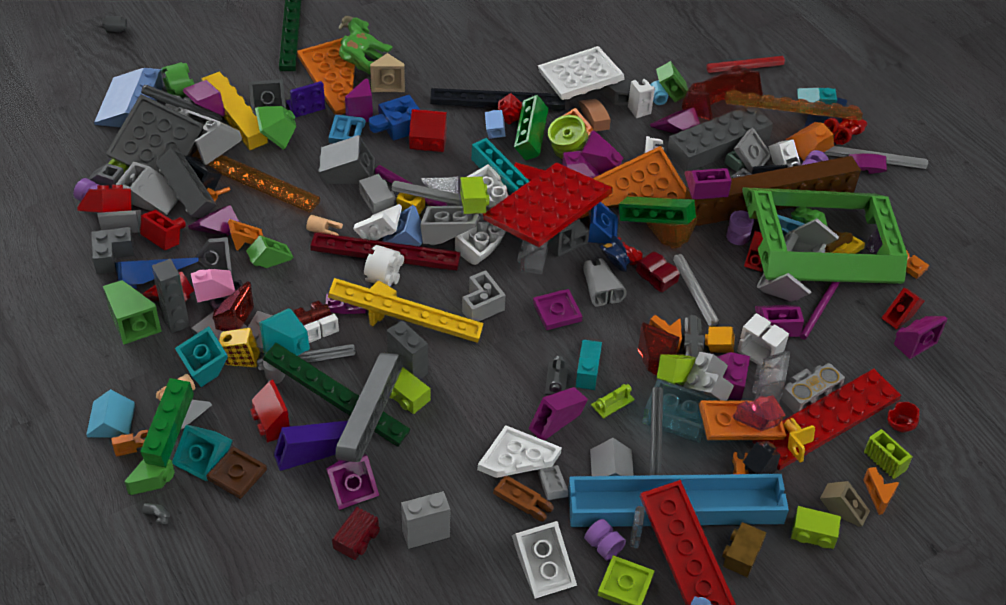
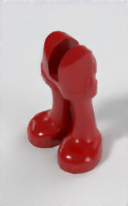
[824,114,867,145]

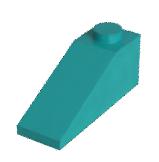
[575,340,602,390]

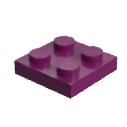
[533,289,583,330]

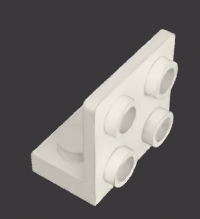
[354,204,402,241]

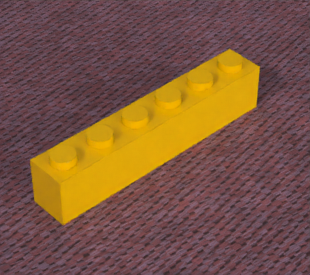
[201,71,268,151]

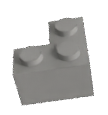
[462,270,506,322]
[683,352,734,401]

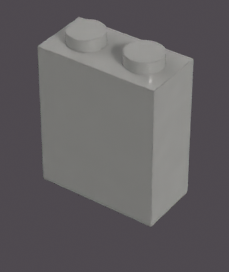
[401,491,450,549]

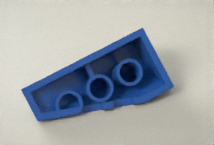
[115,258,199,288]

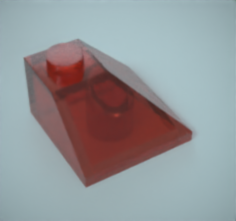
[212,281,254,331]
[638,322,680,375]

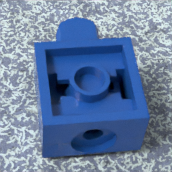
[369,95,420,141]

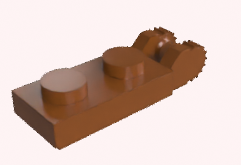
[493,476,554,522]

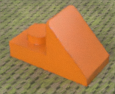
[228,219,263,251]
[648,315,682,353]
[863,467,899,515]

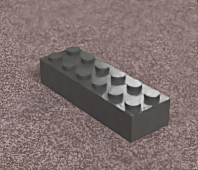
[667,104,773,171]

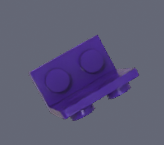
[286,81,325,118]

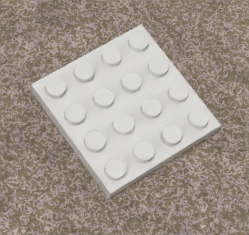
[538,46,624,100]

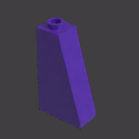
[274,421,348,471]

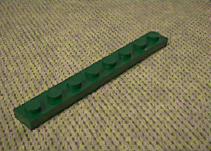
[279,0,302,71]
[263,343,410,447]

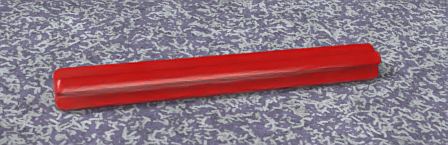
[707,56,785,73]

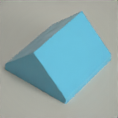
[87,389,135,438]

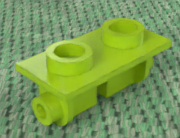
[591,384,635,419]

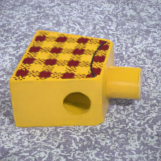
[219,328,260,367]

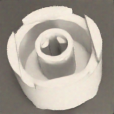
[364,245,404,287]

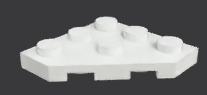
[477,425,562,478]

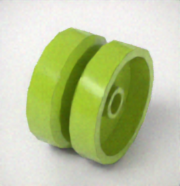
[548,115,589,159]

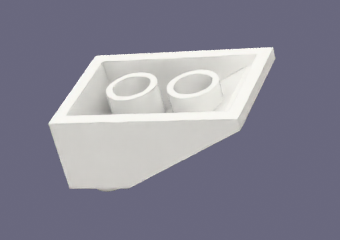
[512,521,577,599]

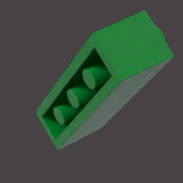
[514,95,548,161]
[618,196,696,225]
[140,378,194,468]

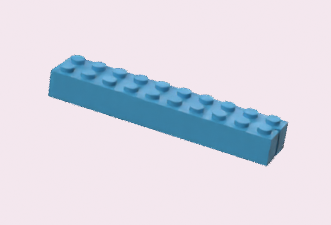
[568,474,789,527]

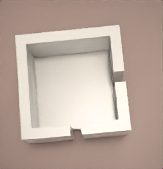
[737,313,789,372]

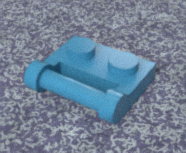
[329,115,366,143]

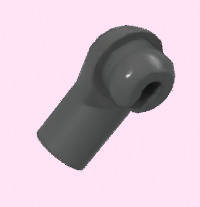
[142,503,170,525]

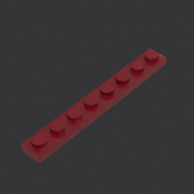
[310,232,461,271]

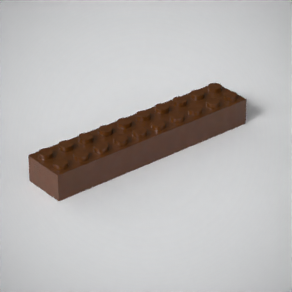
[685,156,861,227]

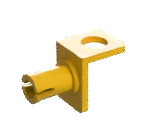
[783,418,815,463]

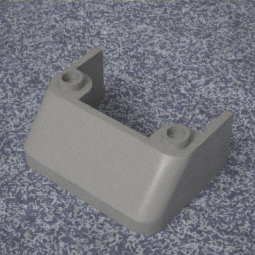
[174,107,242,165]
[757,219,839,302]

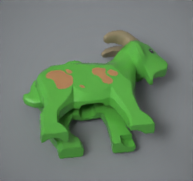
[339,16,393,75]

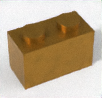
[722,522,766,578]

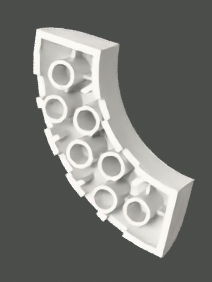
[455,164,509,265]

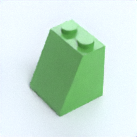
[103,280,162,345]

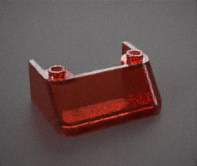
[682,65,763,120]

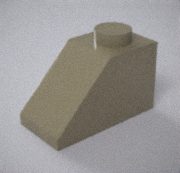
[820,481,870,527]

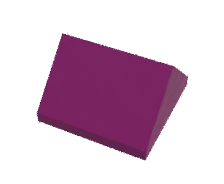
[345,78,373,122]
[183,80,226,116]

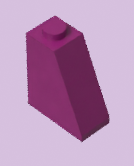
[528,387,588,441]

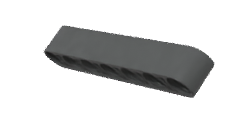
[336,352,403,462]

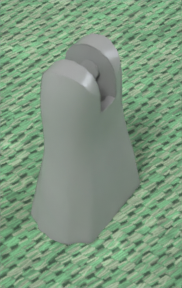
[583,258,627,307]

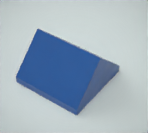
[588,202,618,244]

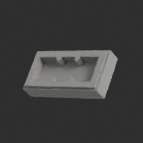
[538,465,568,500]

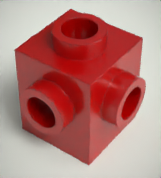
[498,93,522,125]

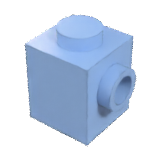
[485,110,506,139]

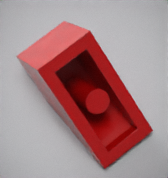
[882,287,925,330]

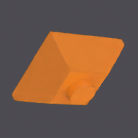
[786,122,834,162]

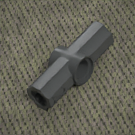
[682,315,704,358]

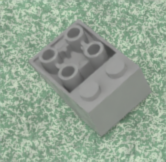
[116,162,178,216]

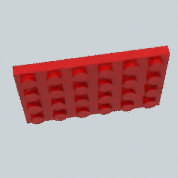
[483,162,612,247]

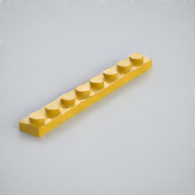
[328,278,484,343]

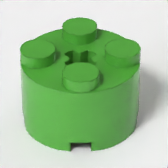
[161,62,194,98]

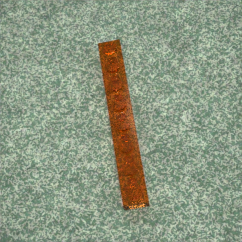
[725,90,863,120]
[192,150,320,213]

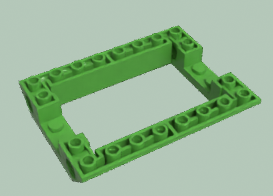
[742,187,908,284]

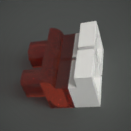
[294,300,339,343]

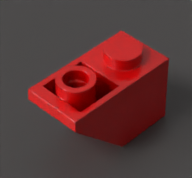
[744,231,763,272]

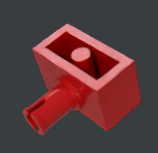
[140,209,186,250]

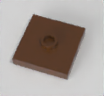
[206,446,267,499]

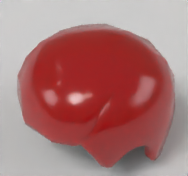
[887,402,919,433]

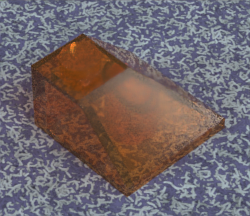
[647,214,698,248]

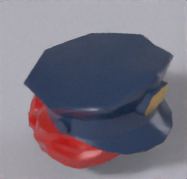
[599,236,643,272]

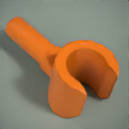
[207,187,230,201]

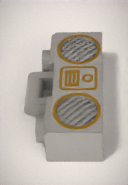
[781,363,845,413]

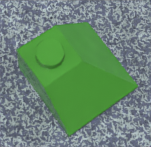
[255,106,296,150]

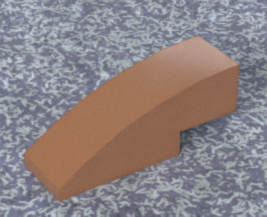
[579,99,611,132]

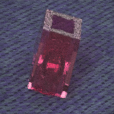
[733,395,786,431]

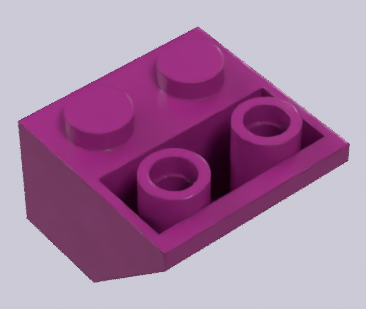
[685,168,732,199]
[755,305,804,337]

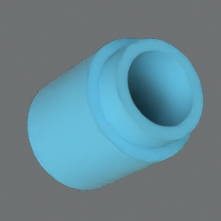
[650,80,668,105]

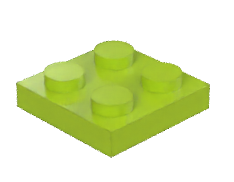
[597,555,655,605]

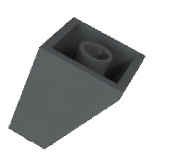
[318,135,375,184]

